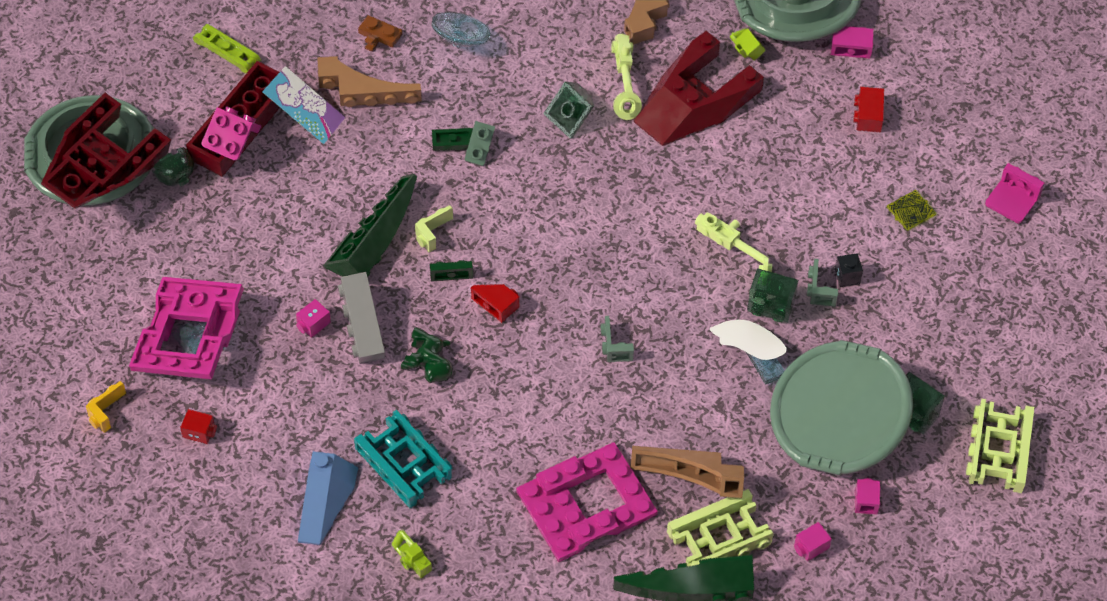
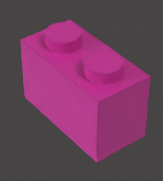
[831,26,873,59]

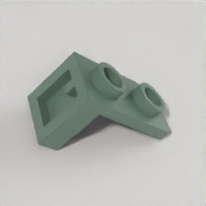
[464,121,495,166]
[807,259,838,307]
[601,316,634,362]

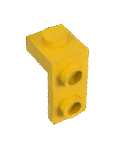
[86,381,126,433]

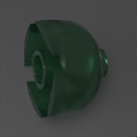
[152,147,194,187]

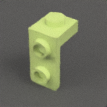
[415,205,453,252]

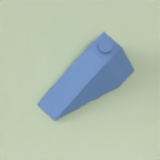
[298,451,358,545]

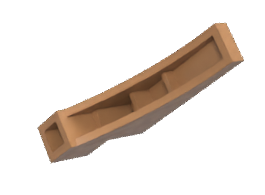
[624,0,670,45]
[317,56,422,107]
[631,446,744,498]

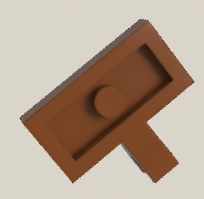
[358,15,403,52]

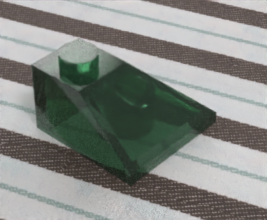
[543,81,594,139]

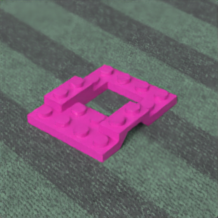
[129,277,244,379]
[516,442,658,562]

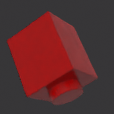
[180,409,217,444]

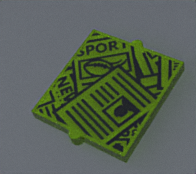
[886,190,936,231]

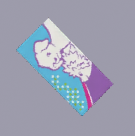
[263,66,345,144]

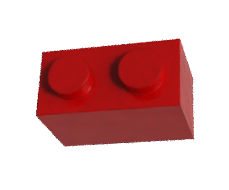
[853,86,884,133]

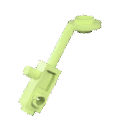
[611,34,642,120]
[695,212,772,287]

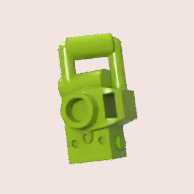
[730,28,766,61]
[391,530,432,578]

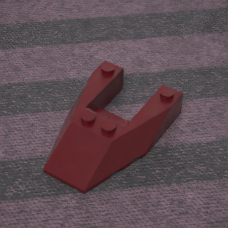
[634,30,764,146]
[41,92,171,209]

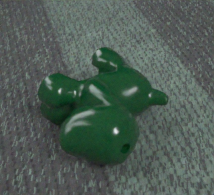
[401,327,453,383]

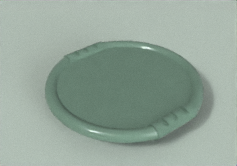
[734,0,861,42]
[24,95,154,206]
[770,340,913,476]

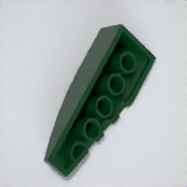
[323,174,417,277]
[613,555,754,601]

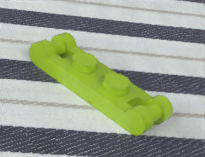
[193,24,261,74]

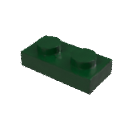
[432,128,473,151]
[430,260,473,282]

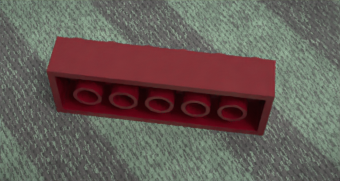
[186,61,280,177]

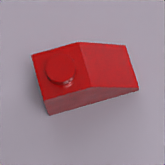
[471,284,520,323]

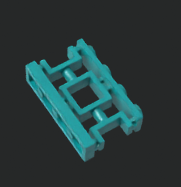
[354,409,452,509]

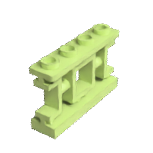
[966,399,1034,493]
[667,489,774,566]

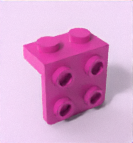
[202,107,261,160]
[985,163,1045,223]

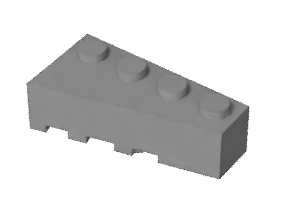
[338,272,385,364]

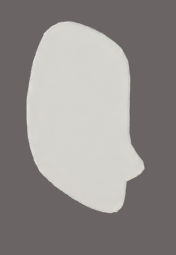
[710,320,786,360]

